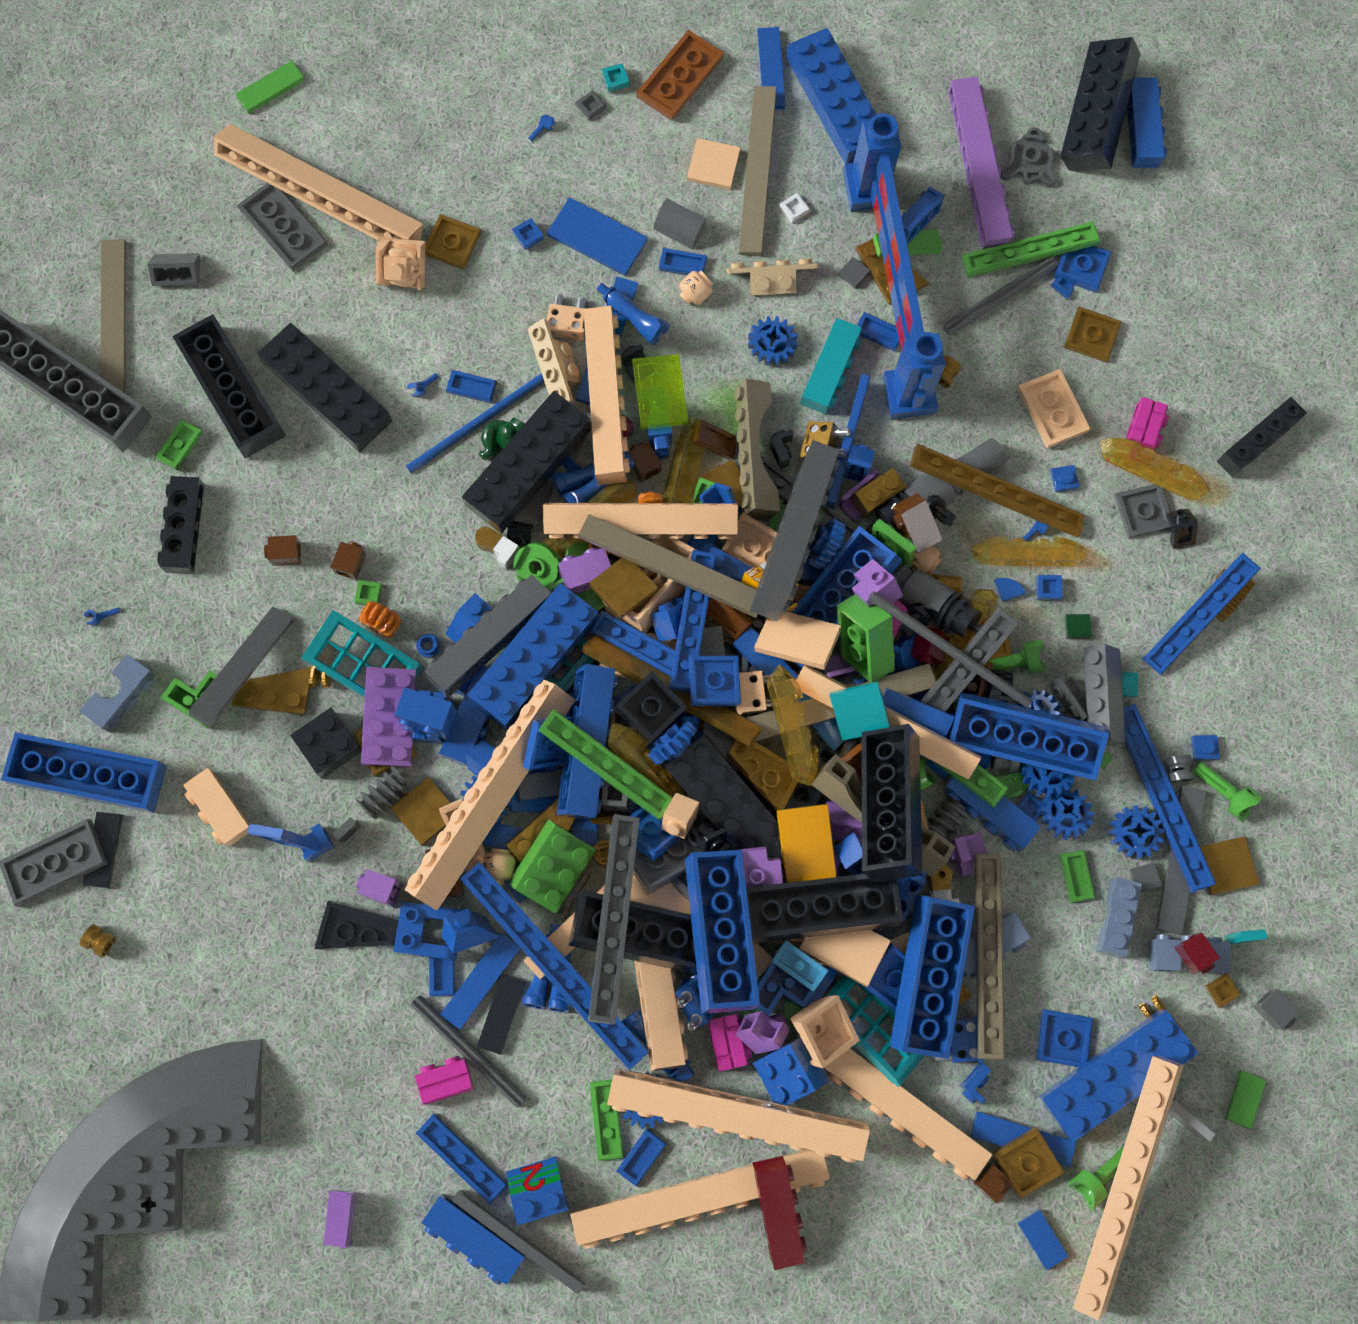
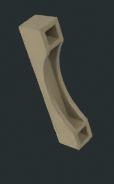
[734,378,780,520]
[811,754,955,876]

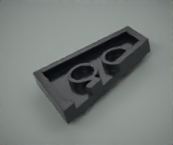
[314,900,399,949]

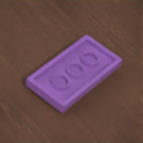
[361,667,416,767]

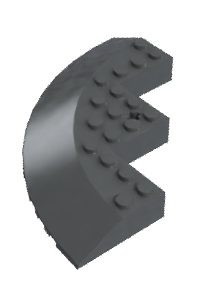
[0,1039,262,1322]

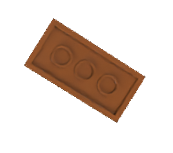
[636,29,724,121]

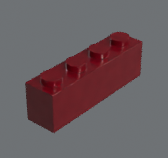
[752,1156,807,1270]

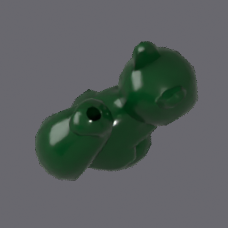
[479,417,525,460]

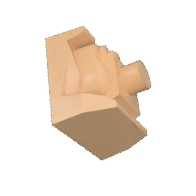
[375,237,425,290]
[790,995,860,1068]

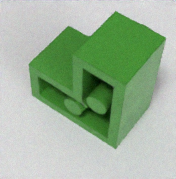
[161,670,217,729]

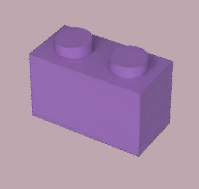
[559,548,611,594]
[357,869,403,908]

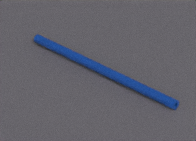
[406,373,544,473]

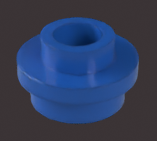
[416,634,441,658]

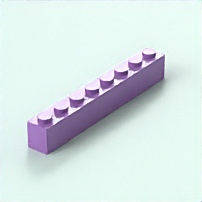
[948,77,1014,249]

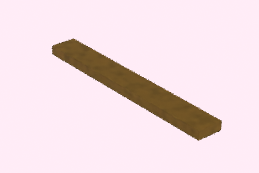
[910,444,1084,537]
[582,635,762,746]

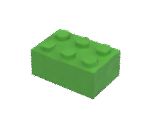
[837,595,895,683]
[508,819,596,914]

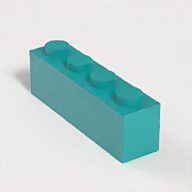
[800,317,863,415]

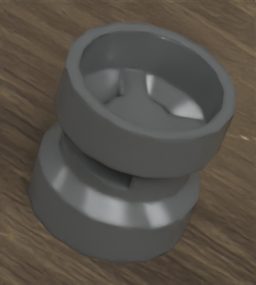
[991,755,1019,772]
[1166,755,1194,783]

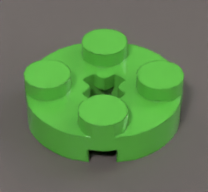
[513,542,562,588]

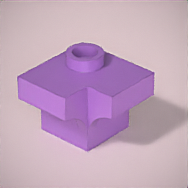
[852,559,903,607]
[949,832,988,878]
[740,847,783,888]
[736,1011,790,1054]

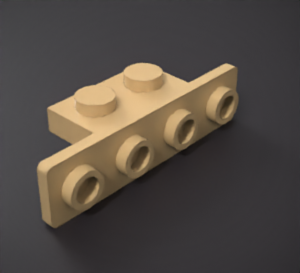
[726,258,818,296]
[528,319,581,403]

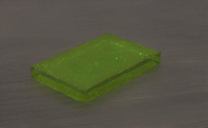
[632,354,688,429]

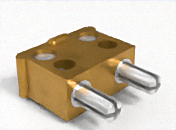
[800,420,851,460]

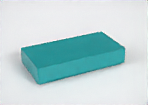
[1225,929,1267,944]

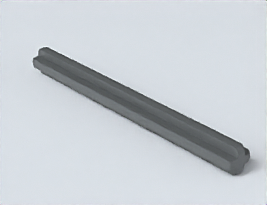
[944,257,1058,335]
[410,996,527,1108]

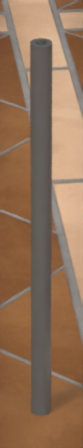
[868,591,1033,708]

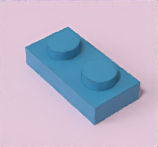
[772,940,829,992]

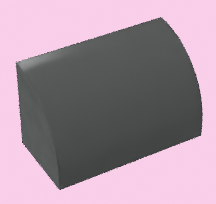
[653,198,706,249]
[147,253,200,286]

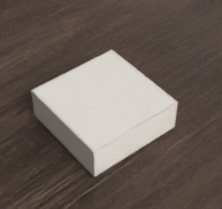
[779,193,811,223]

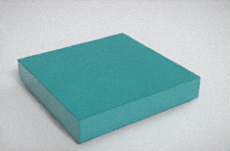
[829,681,891,741]

